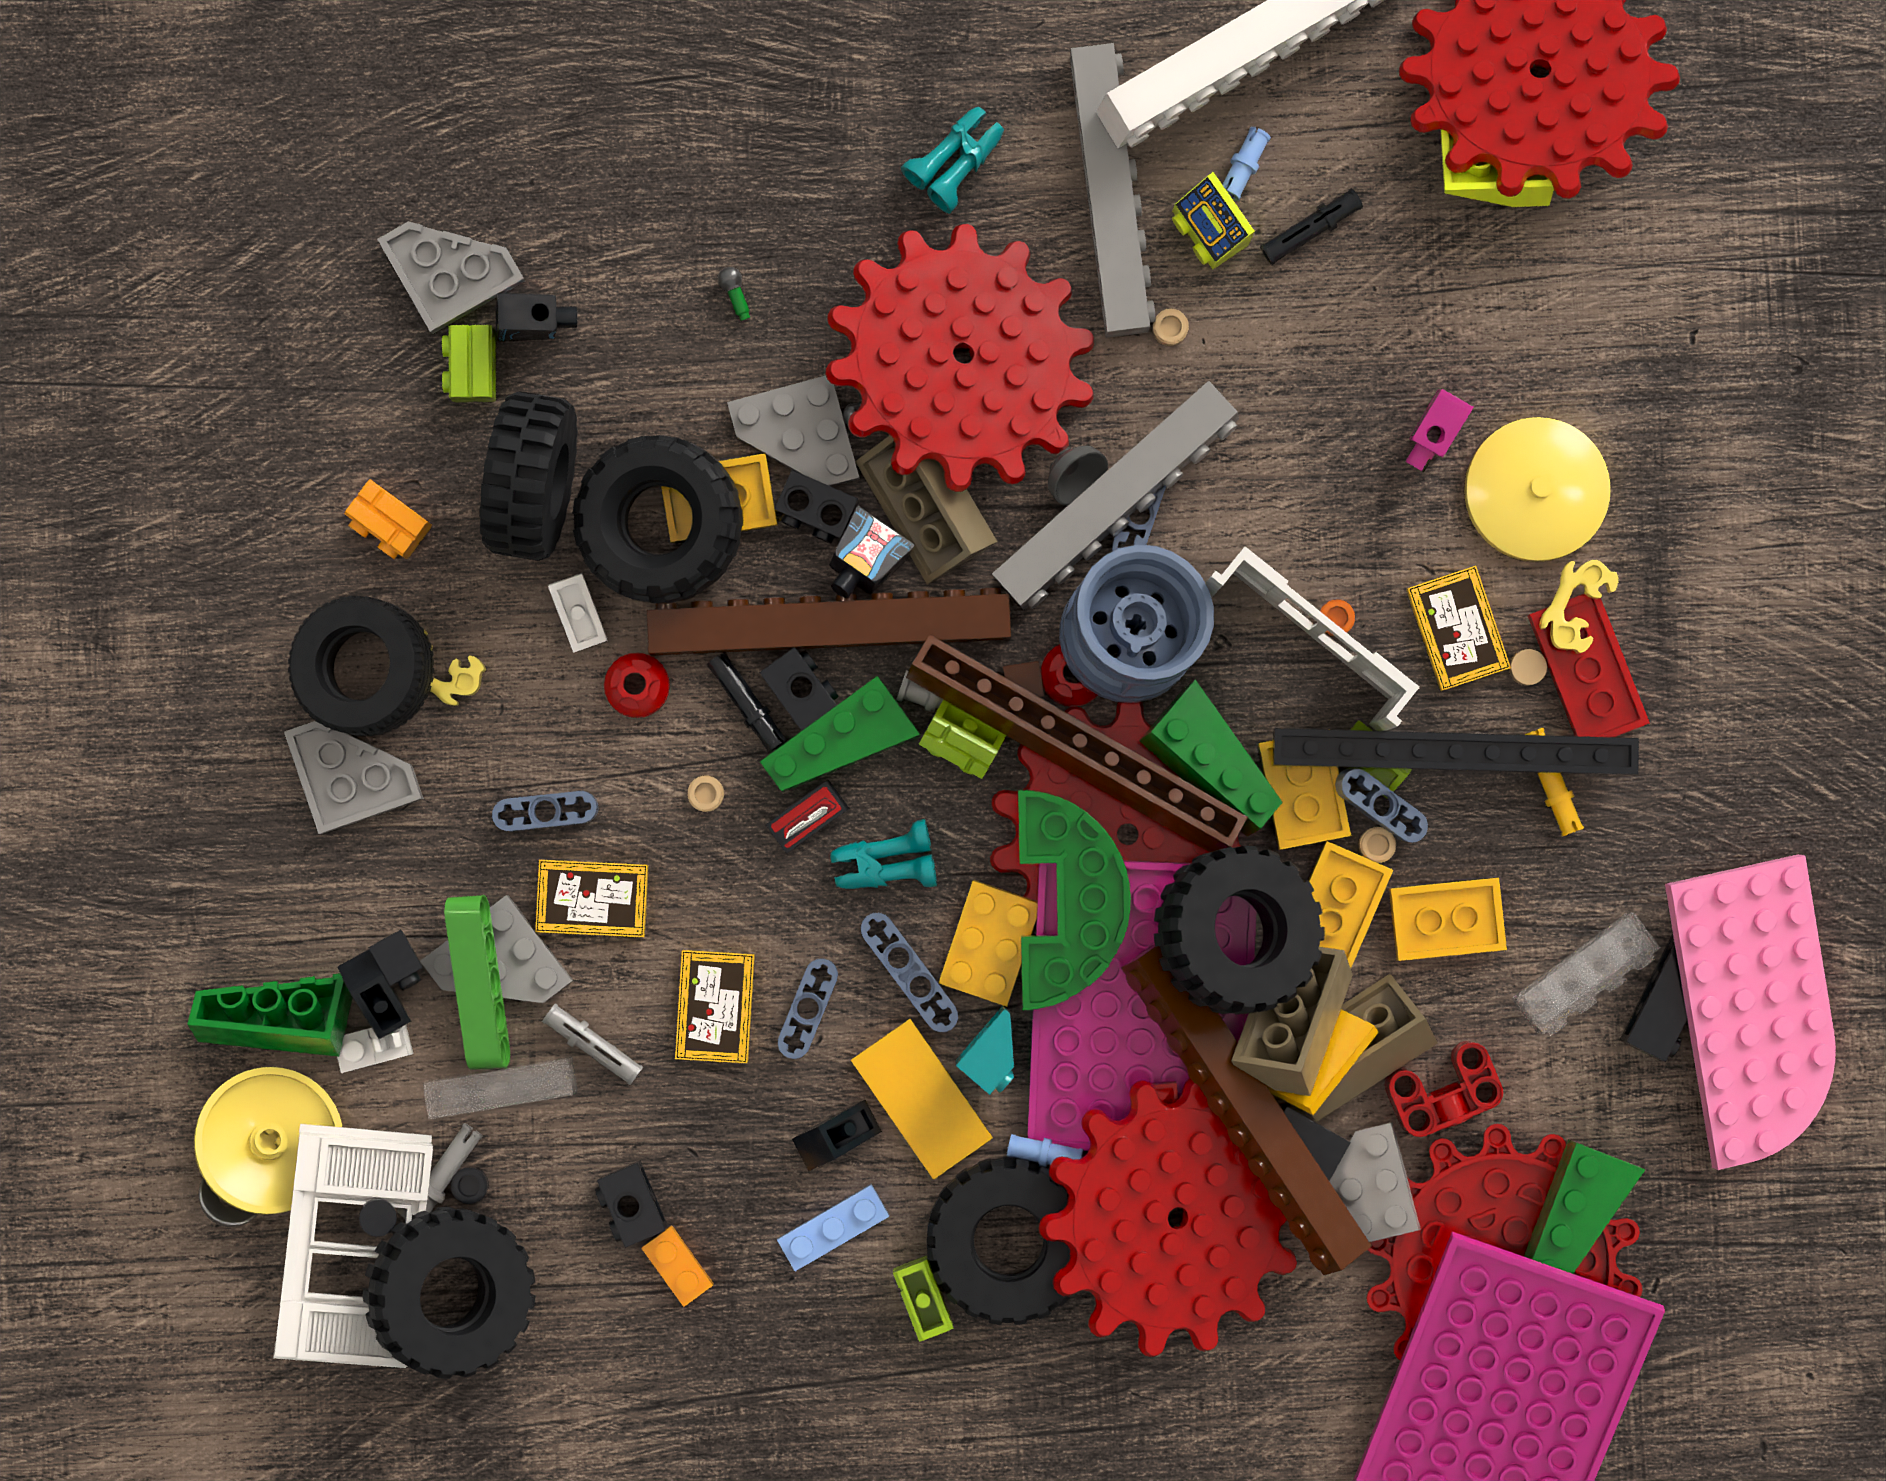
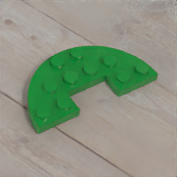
[1018,790,1131,1010]

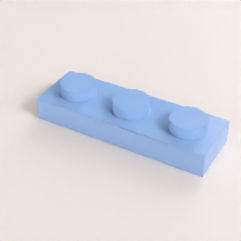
[777,1184,890,1271]

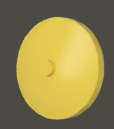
[1464,417,1610,562]
[194,1067,342,1215]

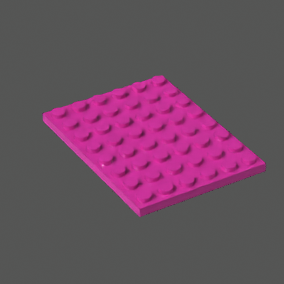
[1027,860,1257,1151]
[1353,1232,1665,1481]

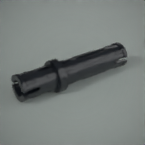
[1260,188,1363,265]
[707,652,787,753]

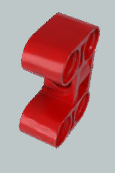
[1384,1041,1504,1137]

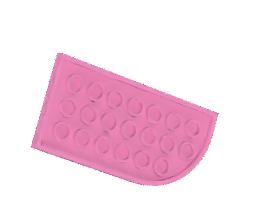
[1665,854,1836,1170]

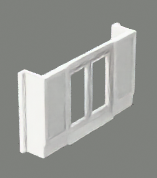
[1205,547,1419,731]
[273,1124,433,1368]

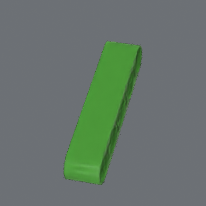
[444,895,510,1070]

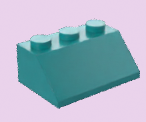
[955,1005,1014,1095]

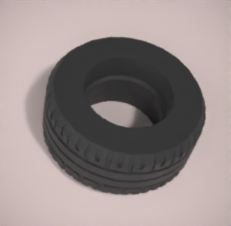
[288,596,434,736]

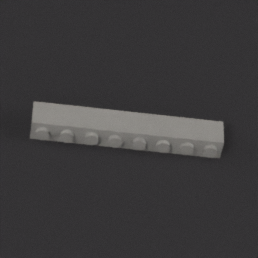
[1070,43,1156,338]
[992,381,1239,610]

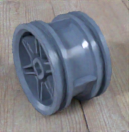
[1059,545,1214,703]

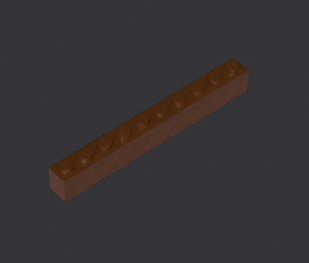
[647,588,1011,656]
[906,634,1248,852]
[1121,944,1372,1275]

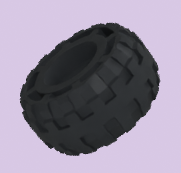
[572,435,743,603]

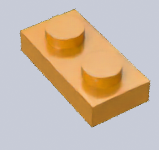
[641,1225,714,1307]

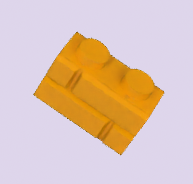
[344,479,432,560]

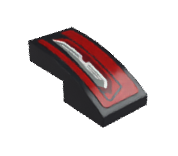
[766,779,850,854]

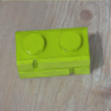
[442,325,496,402]
[919,699,1006,779]
[893,1256,954,1342]

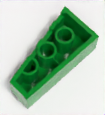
[760,676,921,792]
[1139,680,1283,837]
[187,973,353,1057]
[1524,1139,1645,1274]

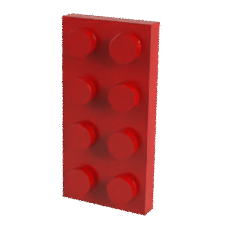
[1527,594,1650,737]

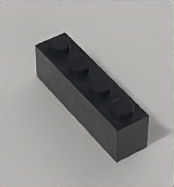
[1619,933,1688,1062]

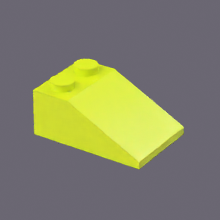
[1440,129,1554,207]

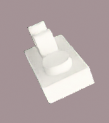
[548,573,607,653]
[337,1025,414,1073]

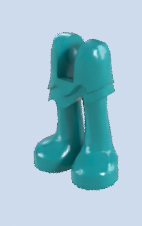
[901,107,1004,214]
[830,819,937,889]

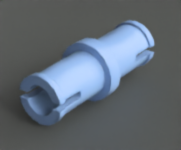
[1222,127,1271,201]
[1007,1134,1083,1167]

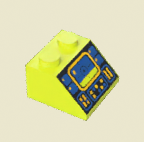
[1172,172,1255,270]

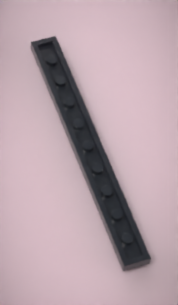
[1273,728,1639,775]

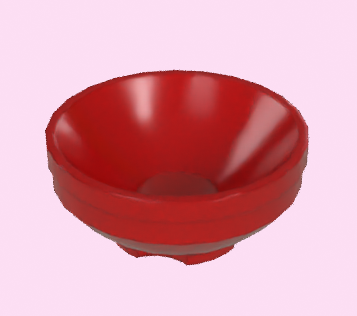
[1040,644,1098,707]
[604,652,670,718]

